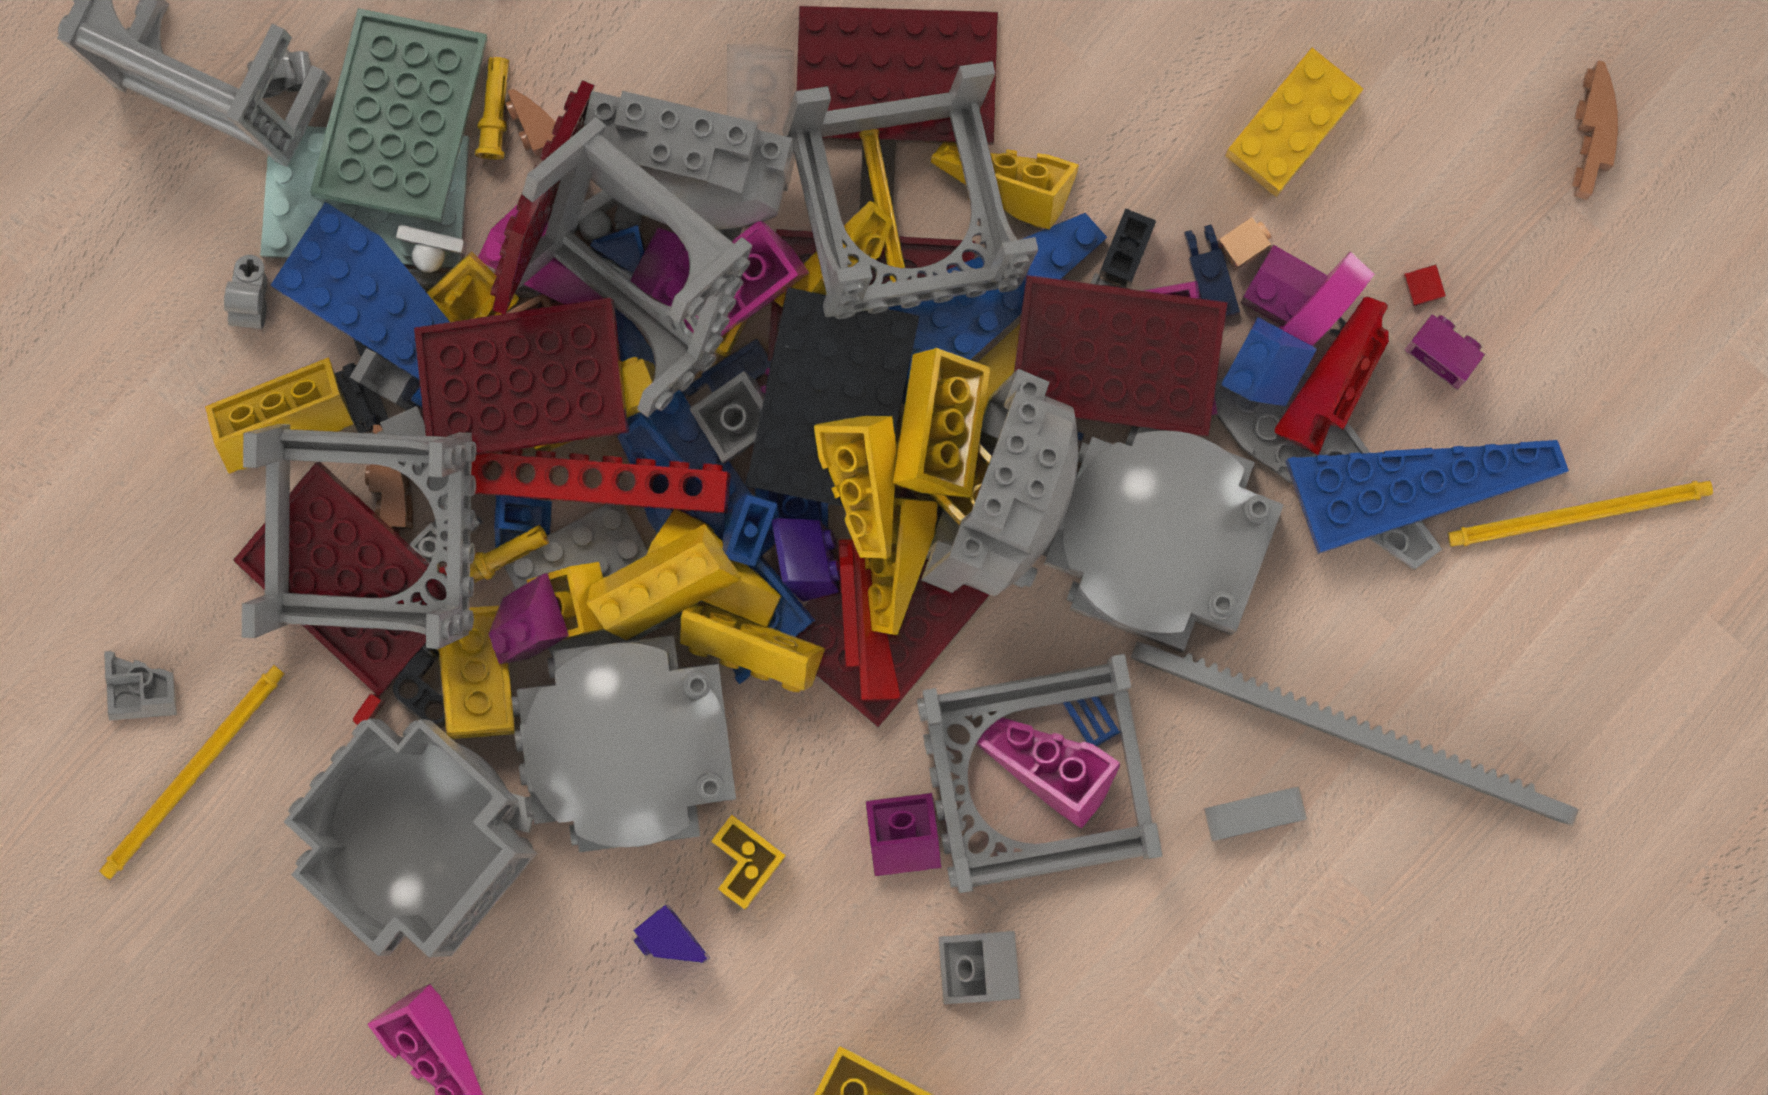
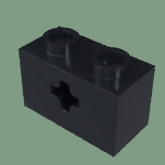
[1099,208,1156,288]

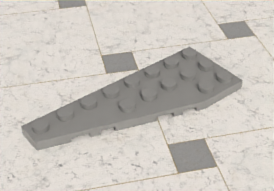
[1215,368,1442,570]

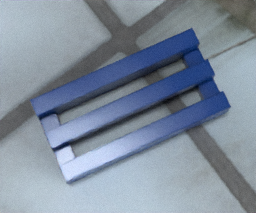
[1063,697,1120,746]

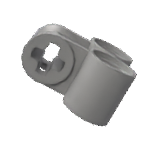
[247,50,311,98]
[224,255,267,329]

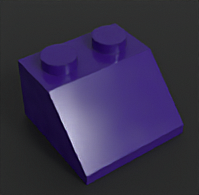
[772,518,841,602]
[633,905,710,963]

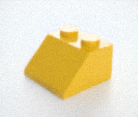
[526,562,605,641]

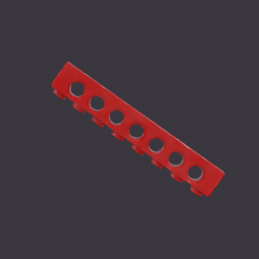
[471,449,731,514]

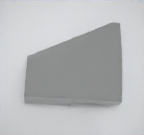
[104,651,177,721]

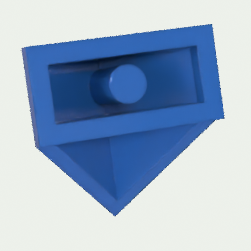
[590,225,645,274]
[723,493,780,567]
[494,495,552,548]

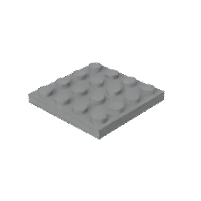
[504,504,682,657]

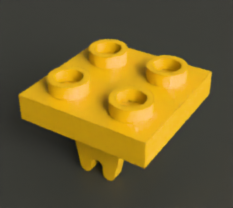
[427,251,519,322]

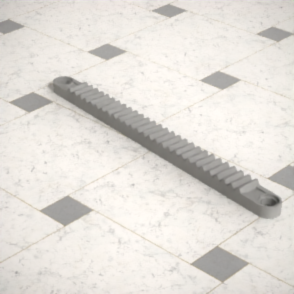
[1131,642,1579,826]

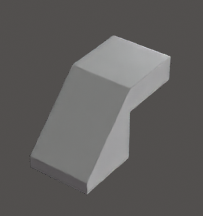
[350,348,420,410]

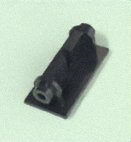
[335,363,389,433]

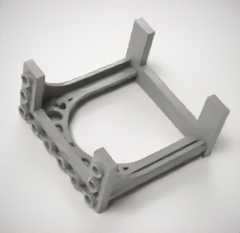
[57,0,331,167]
[782,61,1038,319]
[517,117,752,417]
[242,424,476,649]
[917,654,1162,893]

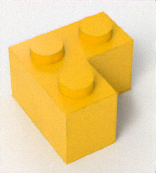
[711,814,786,910]

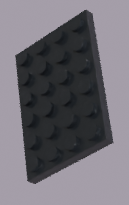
[745,287,920,507]

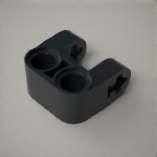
[393,645,445,728]

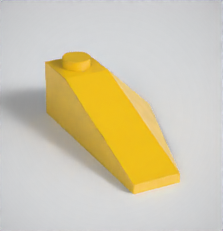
[931,142,1079,230]
[774,201,893,307]
[814,416,897,559]
[865,496,938,635]
[646,510,782,627]

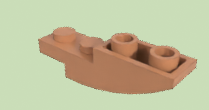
[1571,60,1618,200]
[505,89,555,157]
[365,425,413,535]

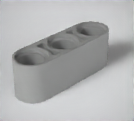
[1204,787,1307,841]

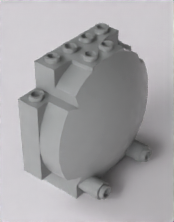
[584,91,795,242]
[922,369,1078,596]
[1042,426,1284,652]
[512,635,736,852]
[284,718,537,958]

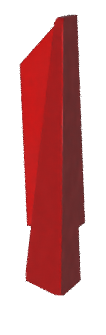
[1274,296,1389,455]
[839,539,900,701]

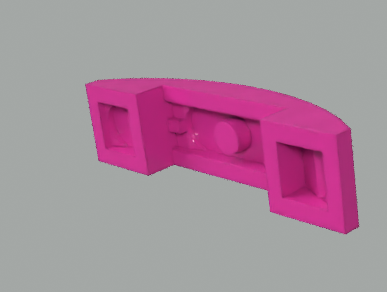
[1279,251,1375,346]

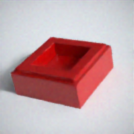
[1403,265,1446,307]
[352,694,386,725]

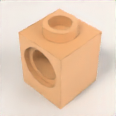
[1218,217,1272,271]

